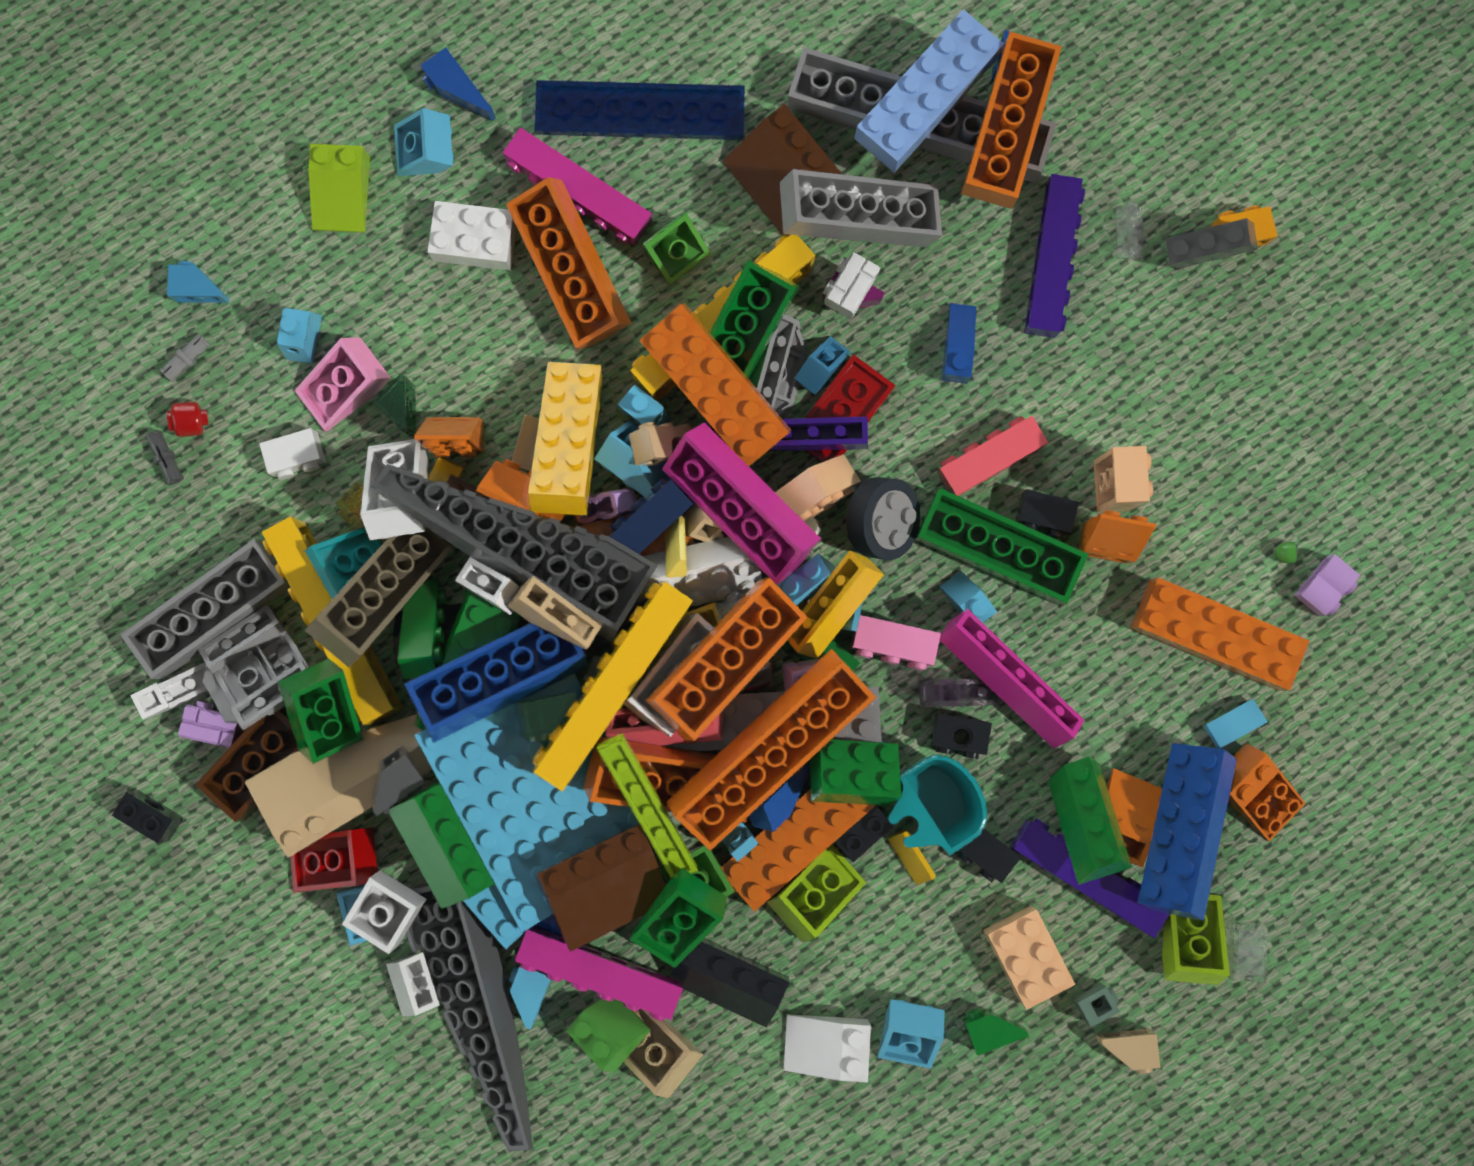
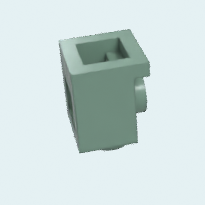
[1072,983,1120,1028]

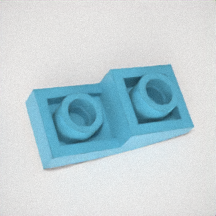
[1203,699,1268,749]
[722,822,759,862]

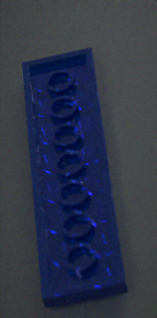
[534,80,745,140]

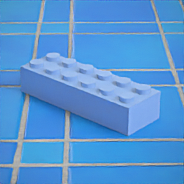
[854,9,1004,173]

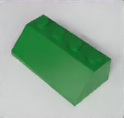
[710,260,800,379]
[1048,756,1132,885]
[389,781,494,909]

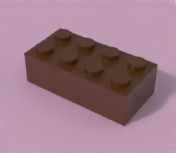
[195,707,299,822]

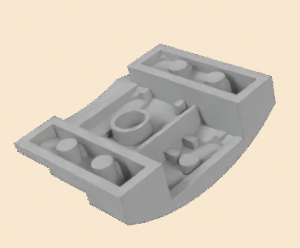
[198,604,310,730]

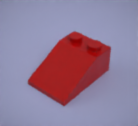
[290,827,378,893]

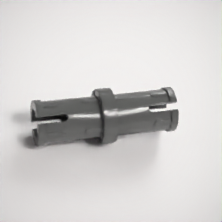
[145,430,184,485]

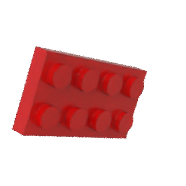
[805,354,896,463]

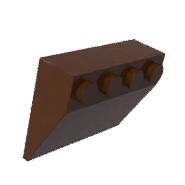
[723,103,843,236]
[535,824,665,952]

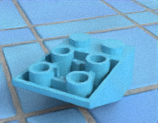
[594,420,680,499]

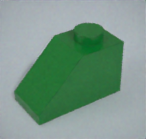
[962,1008,1029,1056]

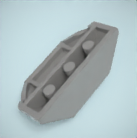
[749,314,807,415]

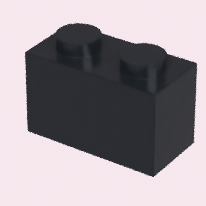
[1015,489,1079,539]
[957,829,1021,883]

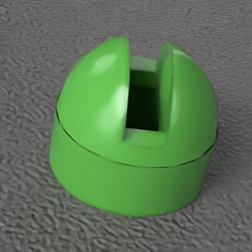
[1275,542,1297,563]

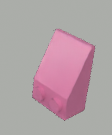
[294,338,391,431]

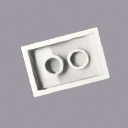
[784,1014,871,1082]

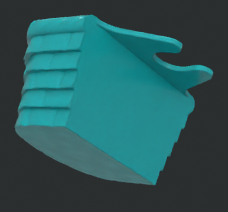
[888,755,987,856]

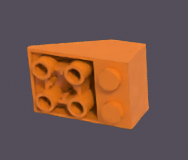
[414,417,484,458]
[1078,511,1156,564]
[1228,743,1306,842]
[1106,768,1162,868]

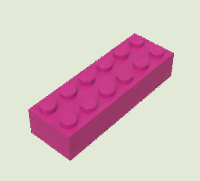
[662,423,821,585]

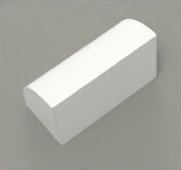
[386,952,439,1017]

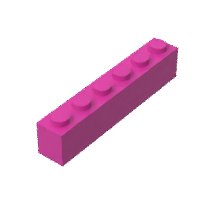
[503,127,653,246]
[940,609,1084,748]
[515,926,683,1021]

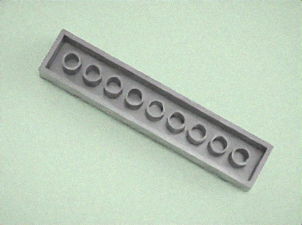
[787,47,1057,183]

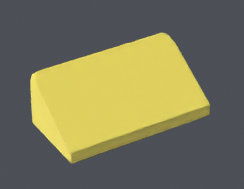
[665,516,687,578]

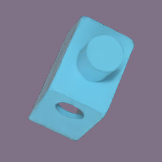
[277,308,322,364]
[616,384,671,426]

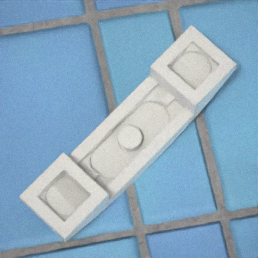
[130,662,208,720]

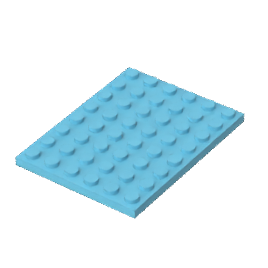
[414,674,656,932]

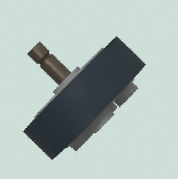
[846,477,920,560]

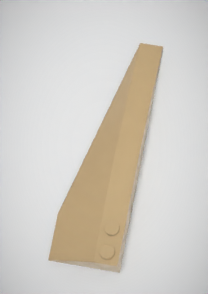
[245,714,432,858]

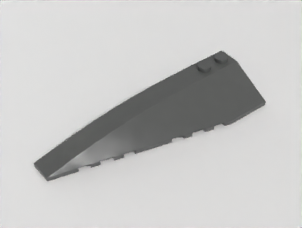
[371,464,658,642]
[406,883,533,1152]

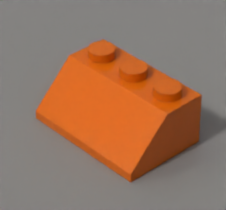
[476,458,565,523]

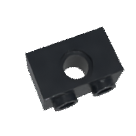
[930,713,992,759]
[111,790,184,844]
[835,806,894,862]

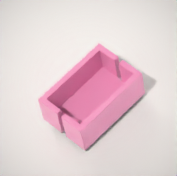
[849,615,941,670]

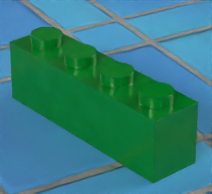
[398,579,447,679]

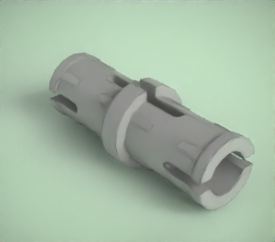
[160,333,211,382]

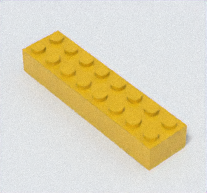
[630,235,816,402]
[262,516,404,725]
[532,581,693,792]

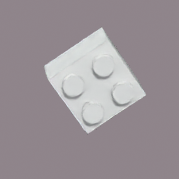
[342,870,426,954]

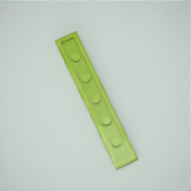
[597,733,698,879]

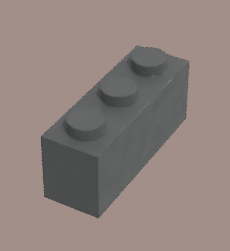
[1166,218,1258,269]

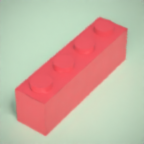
[937,416,1049,496]
[606,708,723,746]

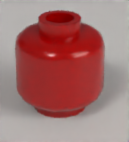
[166,401,209,437]

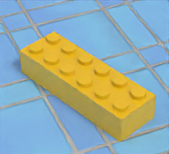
[528,362,603,515]

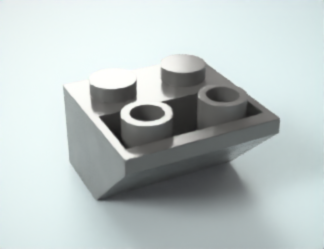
[372,745,425,816]

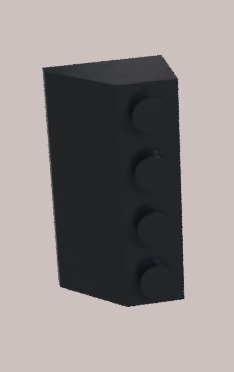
[670,938,790,1028]

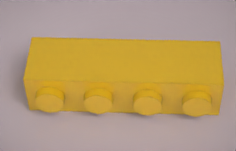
[787,550,884,659]

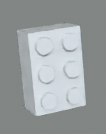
[428,201,517,271]

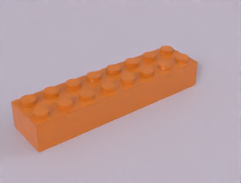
[667,649,877,851]

